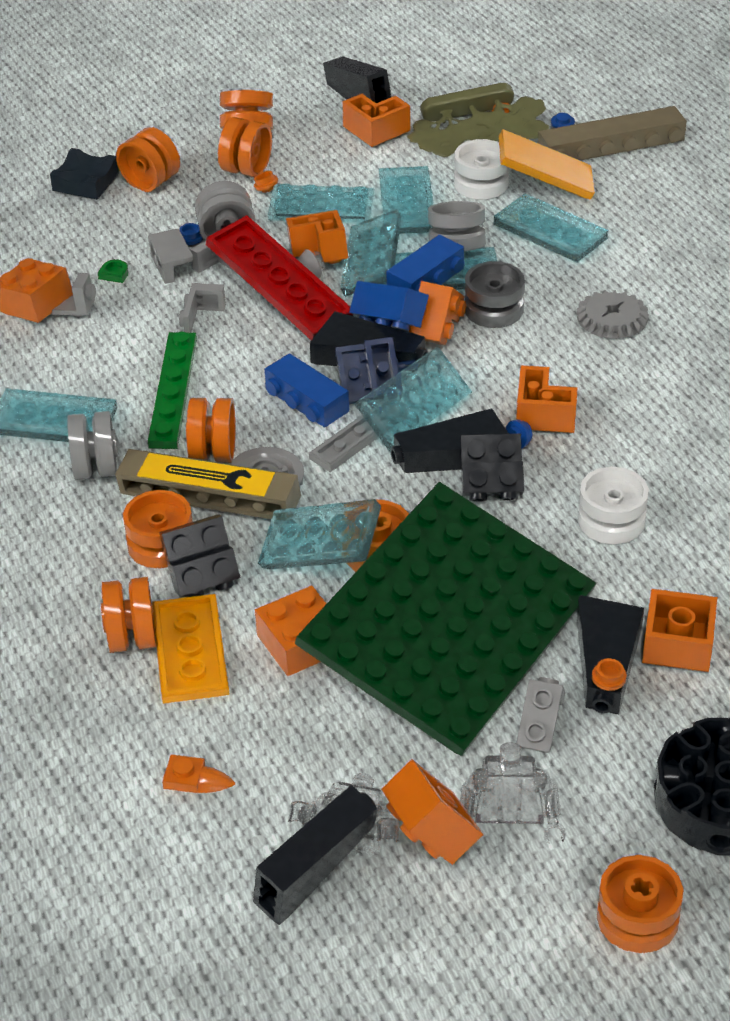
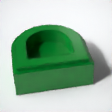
[97,259,129,283]

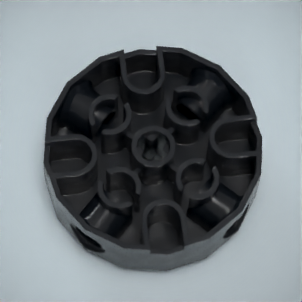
[654,718,730,856]

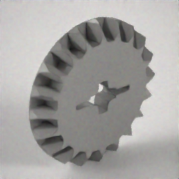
[577,290,649,339]
[230,447,304,485]

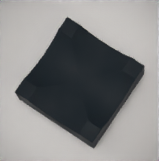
[50,148,119,200]

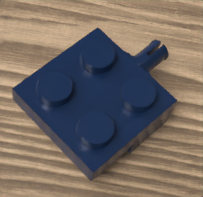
[335,337,417,404]

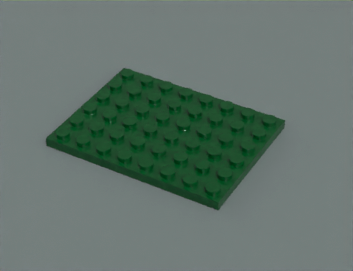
[295,482,597,756]

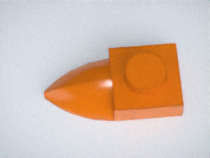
[162,754,235,793]

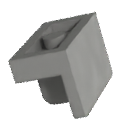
[148,229,193,284]

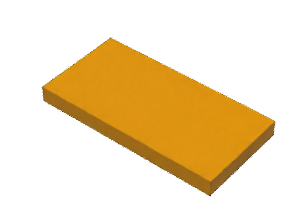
[499,129,595,199]
[152,594,229,704]

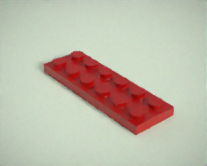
[206,215,353,340]

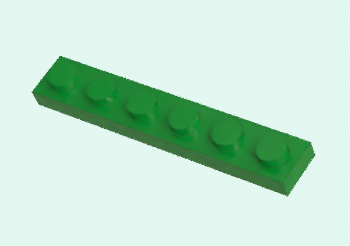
[148,331,197,449]

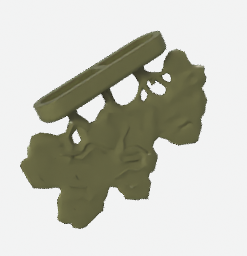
[407,83,550,158]

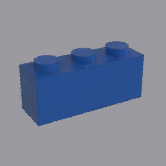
[386,234,465,292]
[349,281,429,331]
[264,353,349,428]

